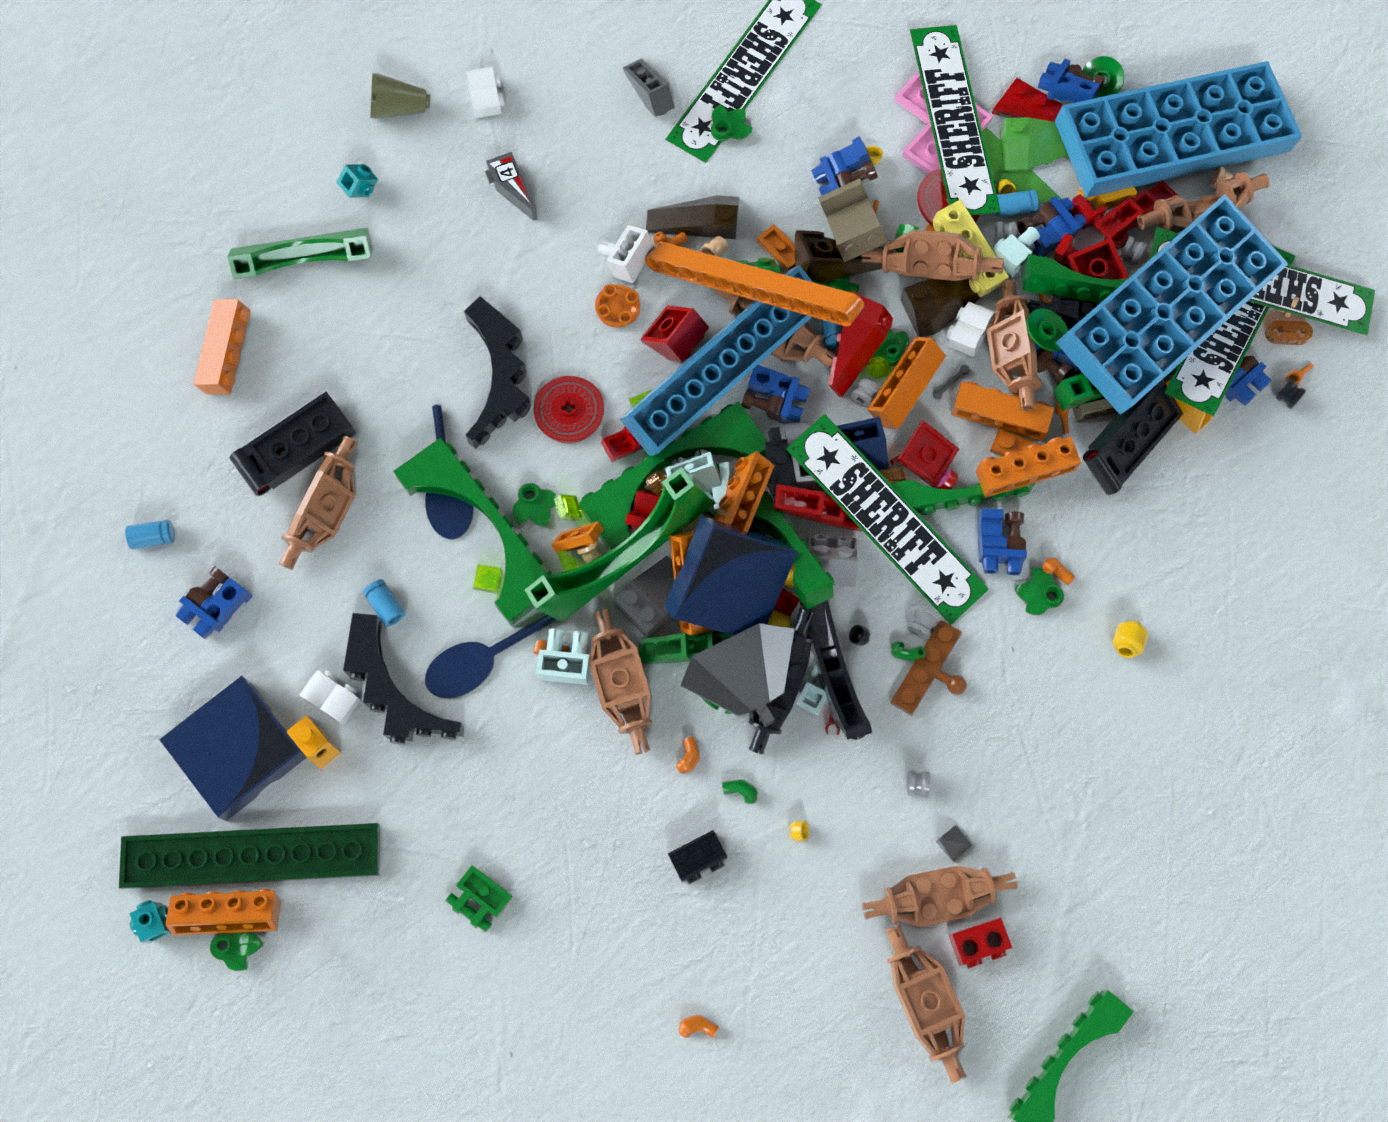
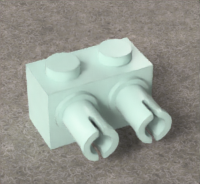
[993,227,1040,286]
[665,449,721,493]
[536,629,590,685]

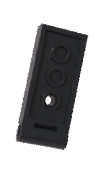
[1083,379,1184,495]
[229,391,356,496]

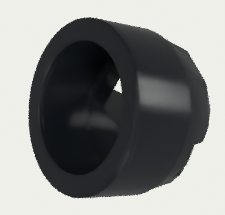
[849,625,871,646]

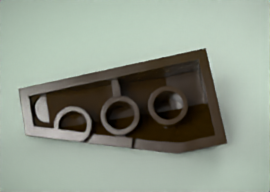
[646,195,739,239]
[795,230,883,283]
[900,279,985,337]

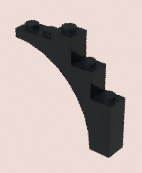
[464,296,531,449]
[798,597,872,740]
[343,613,465,745]

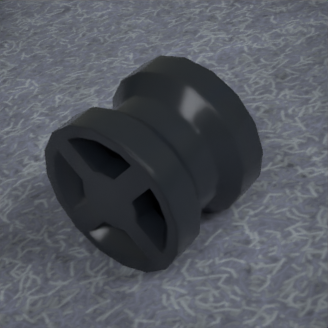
[1275,379,1306,409]

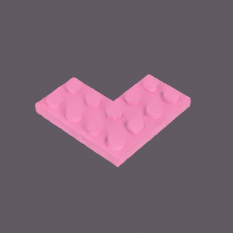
[894,71,993,174]

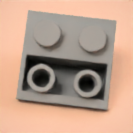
[807,533,858,587]

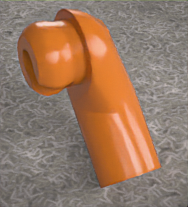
[653,232,688,246]
[1042,557,1075,586]
[678,1015,719,1038]

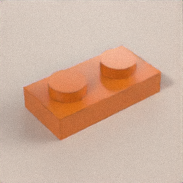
[757,224,795,272]
[990,428,1035,457]
[551,521,603,553]

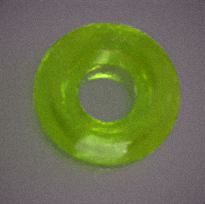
[866,357,890,378]

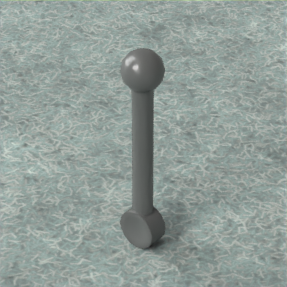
[933,365,970,400]

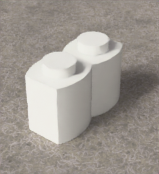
[466,67,505,118]
[946,302,994,357]
[300,671,361,725]

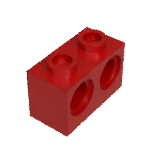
[948,917,1012,969]

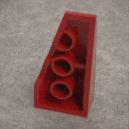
[828,292,893,397]

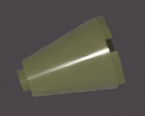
[370,73,431,119]

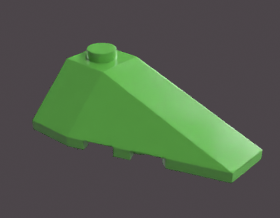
[1000,117,1069,172]

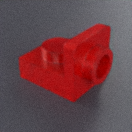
[1070,194,1107,230]
[1053,233,1078,271]

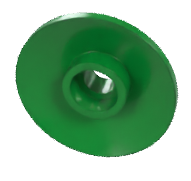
[1082,56,1125,98]
[1026,308,1068,351]

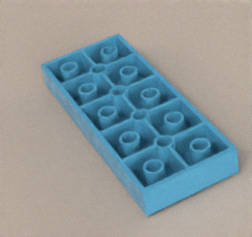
[1055,61,1302,198]
[1055,194,1288,414]

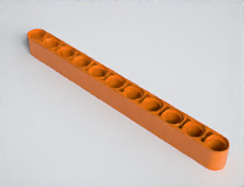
[645,241,864,327]

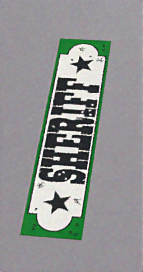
[665,0,822,163]
[910,25,1001,215]
[1150,227,1375,335]
[1165,246,1296,416]
[786,413,989,625]

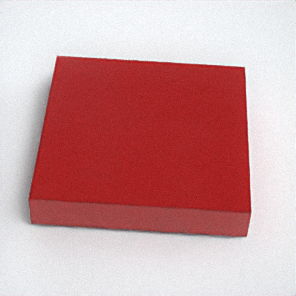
[897,421,959,488]

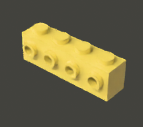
[933,199,1009,298]

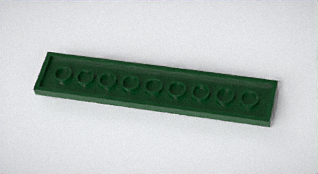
[119,823,380,889]

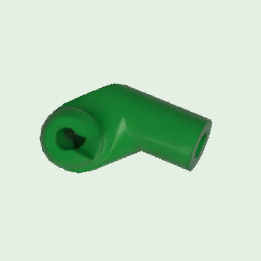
[891,641,926,662]
[722,779,758,804]

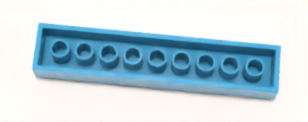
[619,265,812,456]

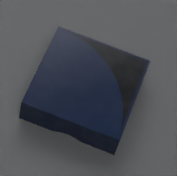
[663,516,798,635]
[159,675,307,821]

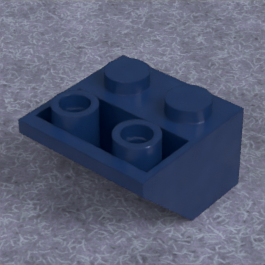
[837,417,889,472]

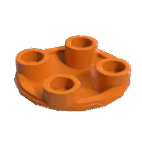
[595,284,641,328]

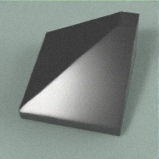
[936,825,972,861]

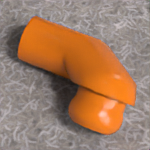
[676,737,700,774]

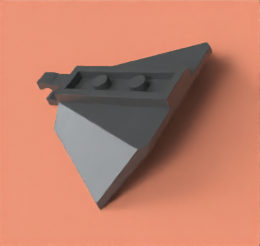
[681,623,795,727]

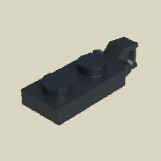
[764,427,797,496]

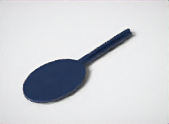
[425,404,474,540]
[425,615,557,698]

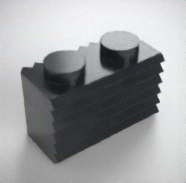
[668,830,728,885]

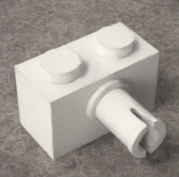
[598,225,654,283]

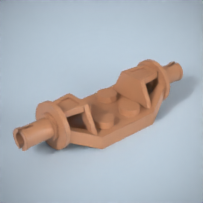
[1137,172,1270,230]
[861,230,1004,281]
[986,280,1042,412]
[715,290,836,368]
[279,436,357,570]
[589,609,652,755]
[862,866,1018,928]
[885,924,967,1083]

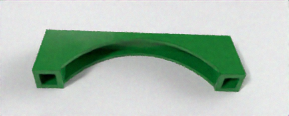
[579,401,768,551]
[393,438,553,626]
[525,467,716,622]

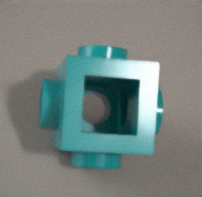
[336,164,379,198]
[129,900,171,944]

